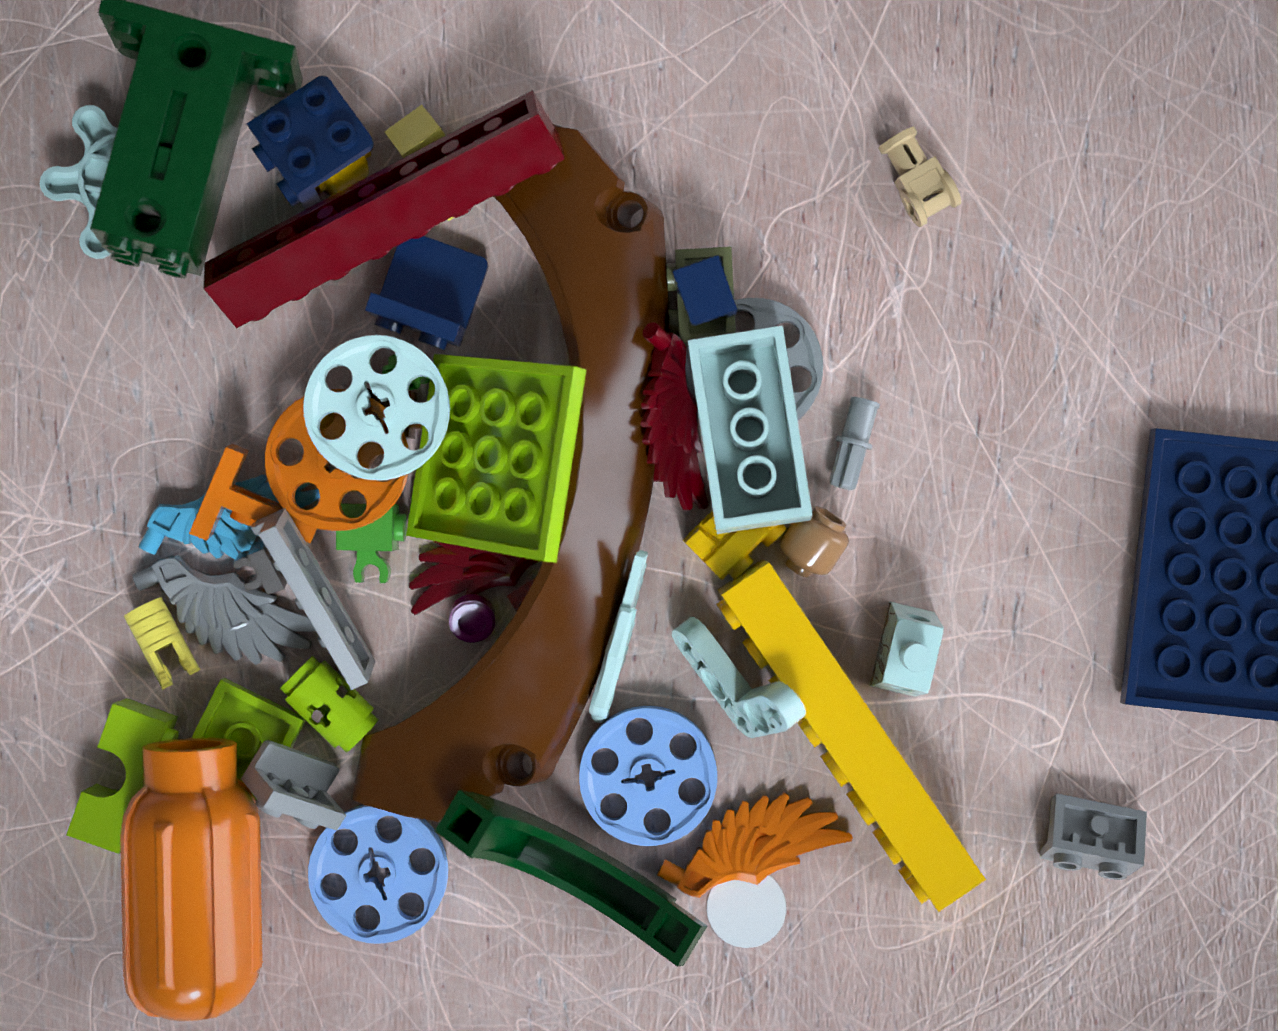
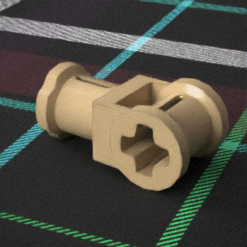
[878,126,962,227]

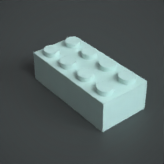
[688,326,812,534]

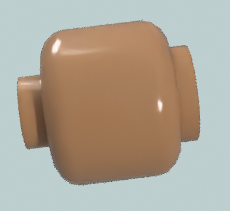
[780,506,849,578]

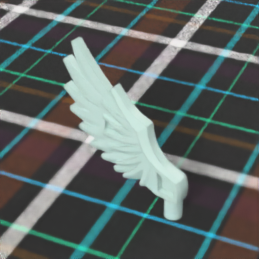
[589,550,648,723]

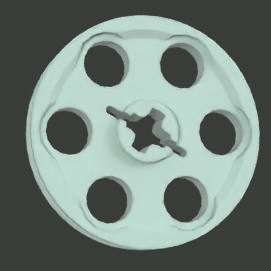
[303,335,450,480]

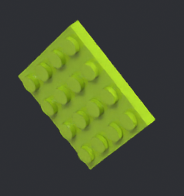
[406,354,586,563]

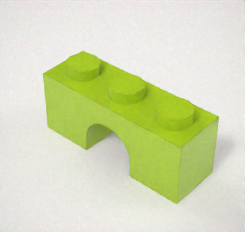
[66,698,179,854]

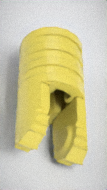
[123,597,200,690]

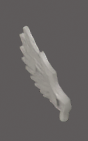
[133,555,316,665]

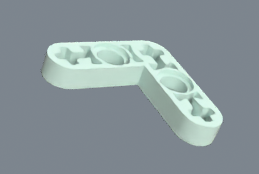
[672,617,806,738]

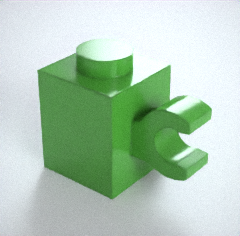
[336,503,407,583]

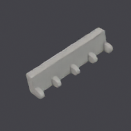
[250,508,376,690]

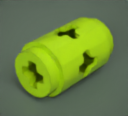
[280,655,379,753]

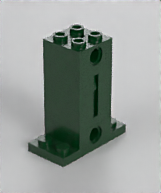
[90,0,302,279]

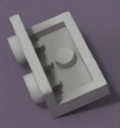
[241,740,346,831]

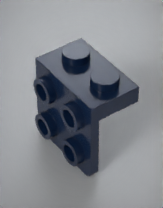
[246,76,374,209]
[365,236,489,350]

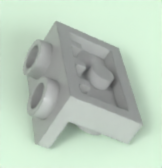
[1040,793,1147,880]

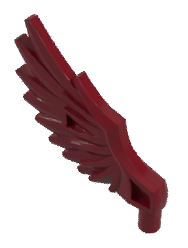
[641,322,709,510]
[408,541,540,615]

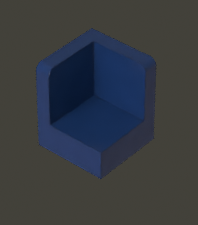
[673,255,738,326]

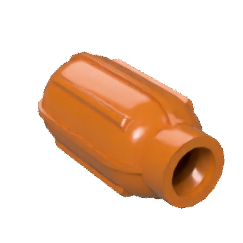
[120,738,263,1021]

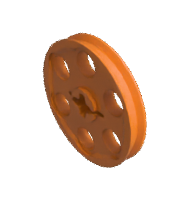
[265,389,409,531]

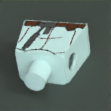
[869,602,944,697]

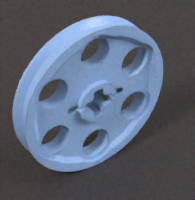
[579,706,717,846]
[308,804,448,944]

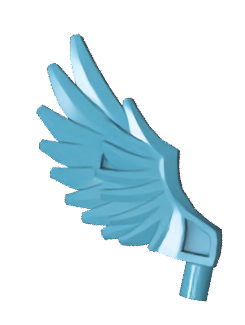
[138,474,320,559]

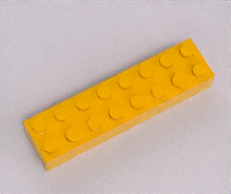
[716,559,986,912]

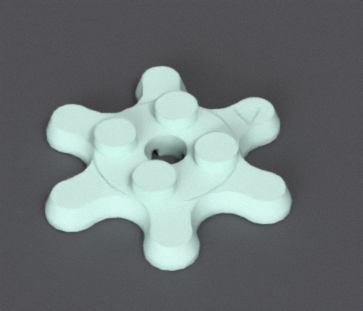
[39,105,157,259]

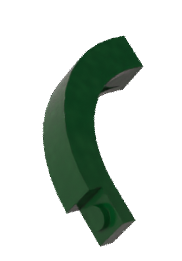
[434,790,707,967]

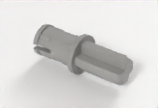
[830,397,880,490]

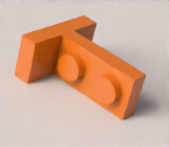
[189,443,318,543]

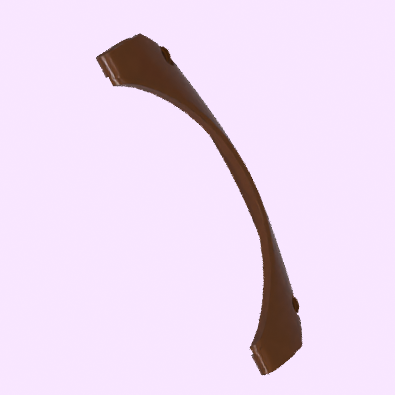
[351,124,669,822]

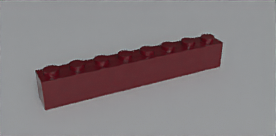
[203,90,565,329]

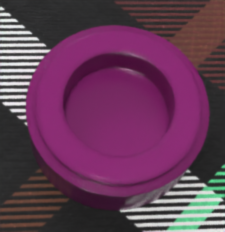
[449,594,495,643]

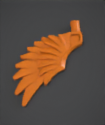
[657,792,853,898]

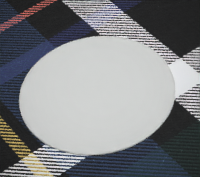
[707,875,786,948]

